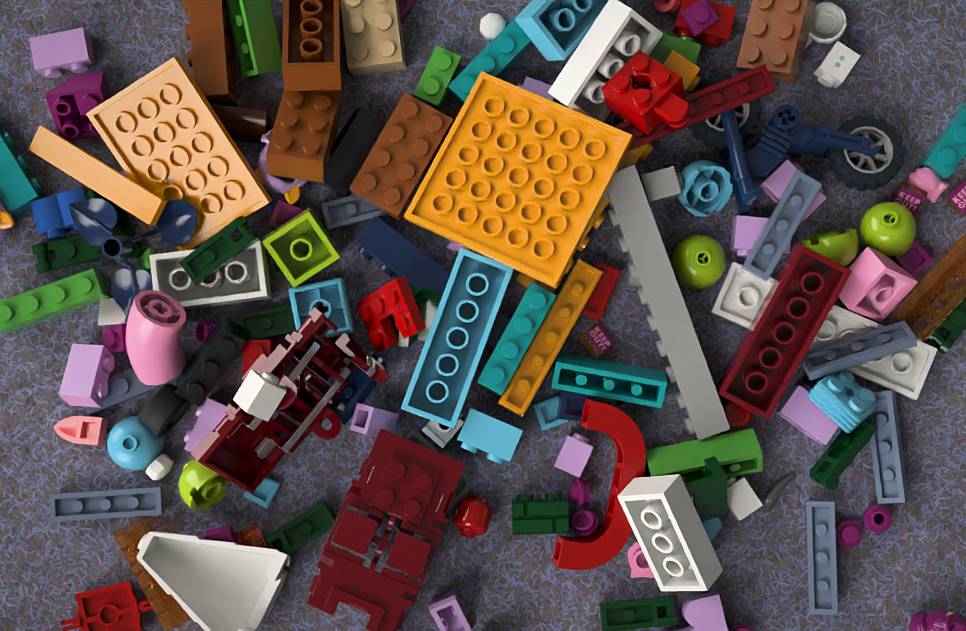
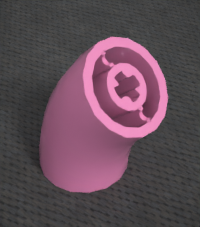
[126,290,186,386]

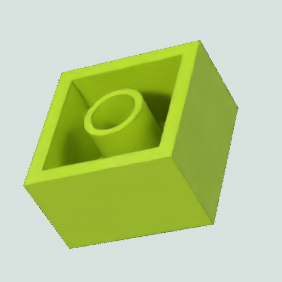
[262,207,341,288]

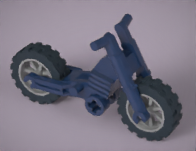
[688,74,905,216]

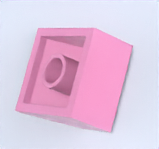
[838,247,918,322]

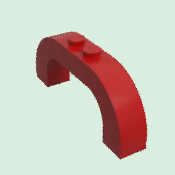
[552,398,646,570]

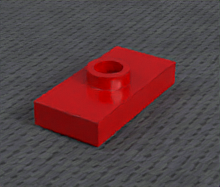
[581,260,621,321]

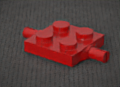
[61,580,158,631]

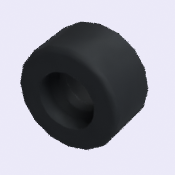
[138,383,190,437]

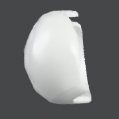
[809,2,847,44]

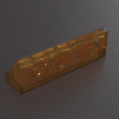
[892,233,966,343]
[112,518,192,631]

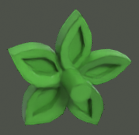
[136,248,154,271]

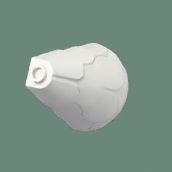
[136,531,291,631]

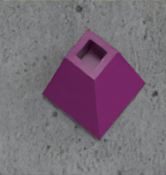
[45,71,111,141]

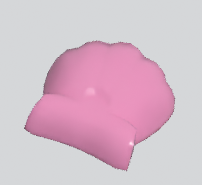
[907,167,949,203]
[628,542,655,578]

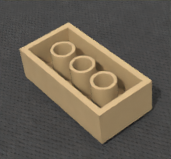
[340,0,407,76]

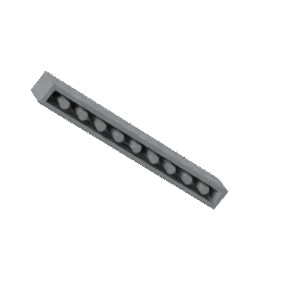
[603,165,730,440]

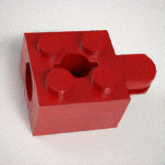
[601,50,691,135]

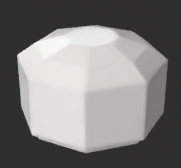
[480,13,506,41]
[146,454,174,481]

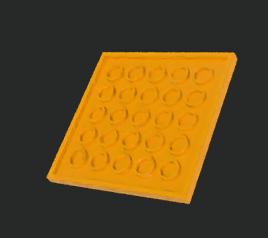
[404,71,633,289]

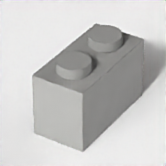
[639,166,684,208]

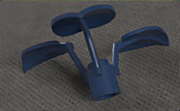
[69,198,198,318]

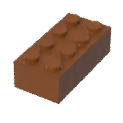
[183,0,238,106]
[282,0,341,91]
[736,0,817,84]
[266,76,345,183]
[349,92,454,221]

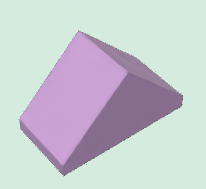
[428,591,472,631]

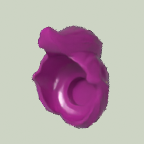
[909,610,966,631]

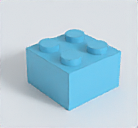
[457,408,523,465]

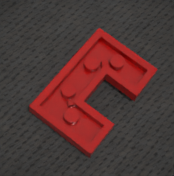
[357,276,426,353]

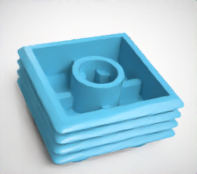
[288,278,354,338]
[807,369,878,433]

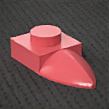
[54,416,108,447]

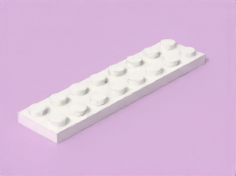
[710,262,938,400]

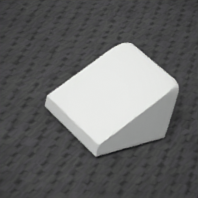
[98,298,128,326]

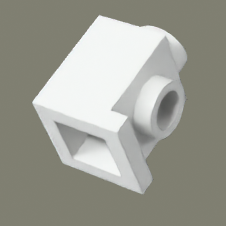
[422,413,464,448]

